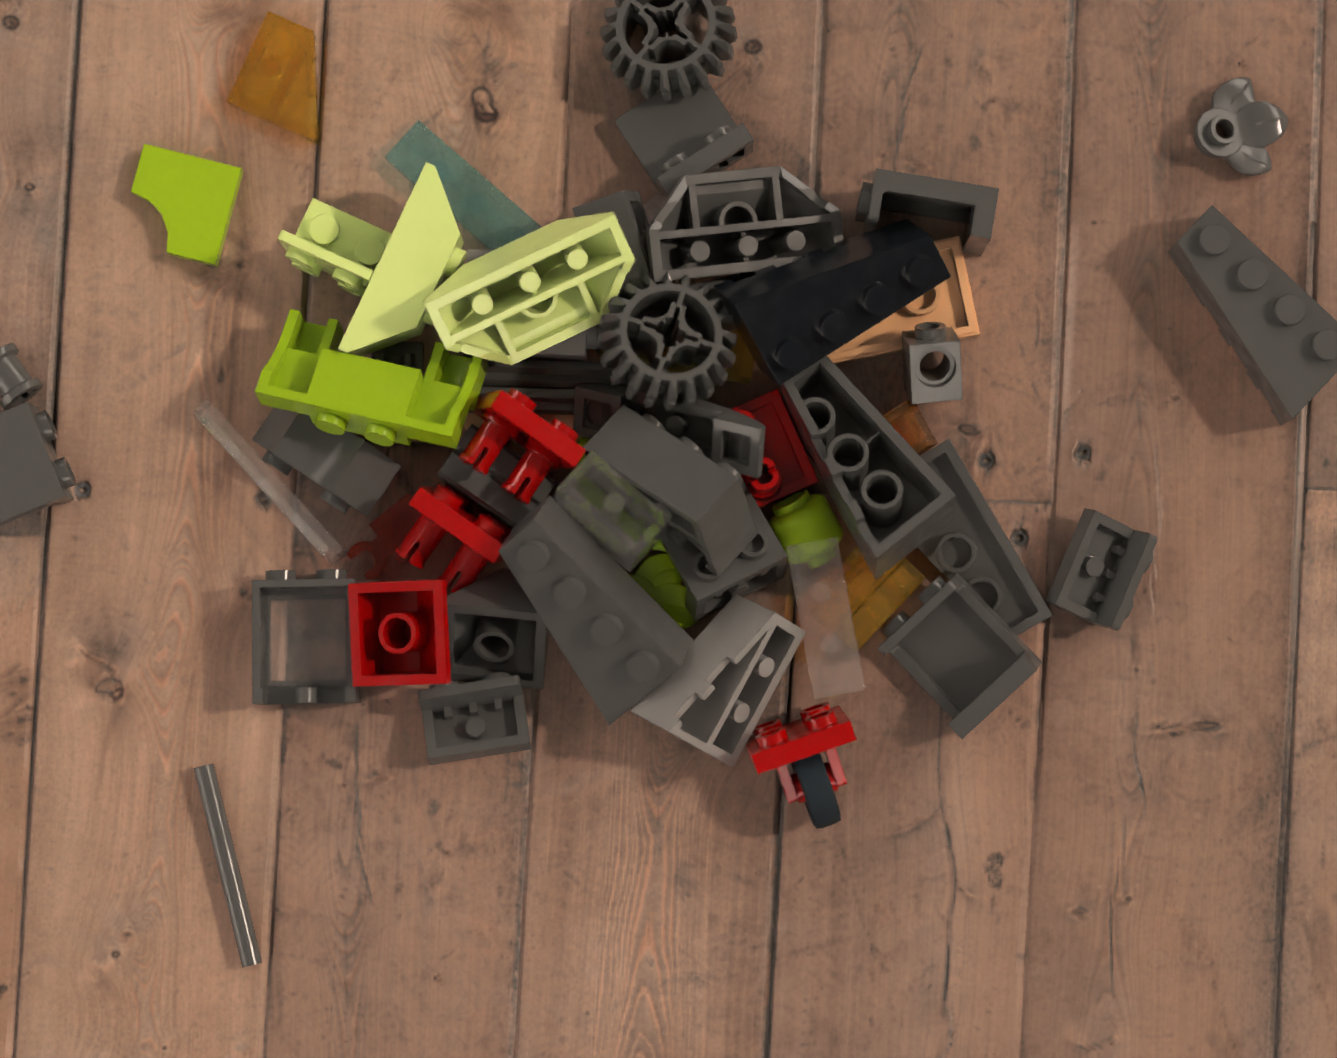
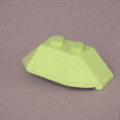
[338,162,467,356]
[423,212,635,365]

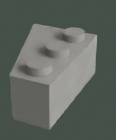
[631,594,806,767]

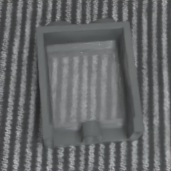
[252,569,361,705]

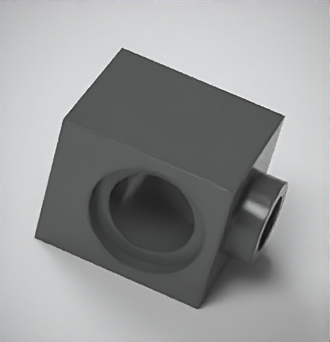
[902,322,963,404]

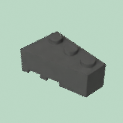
[583,405,758,577]

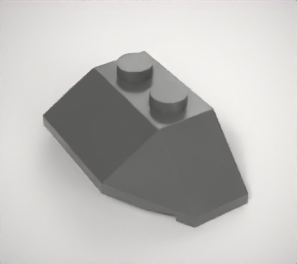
[645,166,844,282]

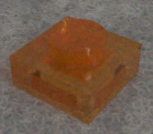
[883,400,938,456]

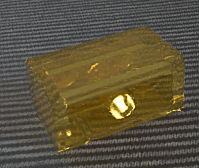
[809,546,925,654]

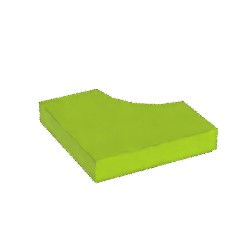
[131,144,244,267]

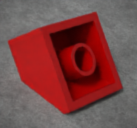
[348,579,451,687]

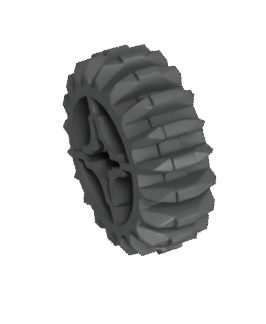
[600,0,738,103]
[597,271,738,412]

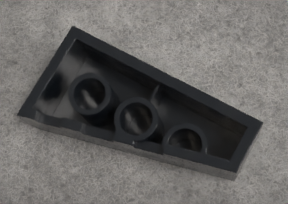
[714,219,951,386]

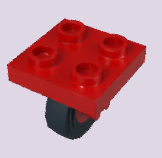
[745,702,857,829]

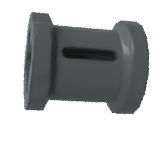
[0,343,43,410]

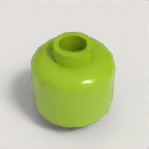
[769,489,843,569]

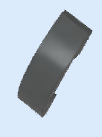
[573,384,765,478]

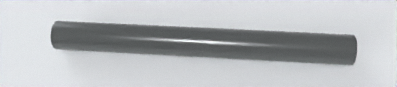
[194,763,262,968]

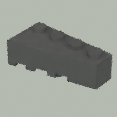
[782,356,956,580]

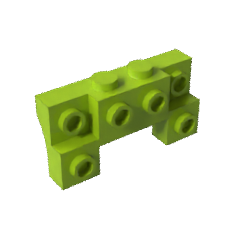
[255,309,489,449]

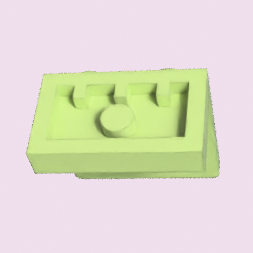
[277,198,392,298]

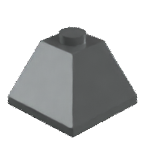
[447,568,549,689]

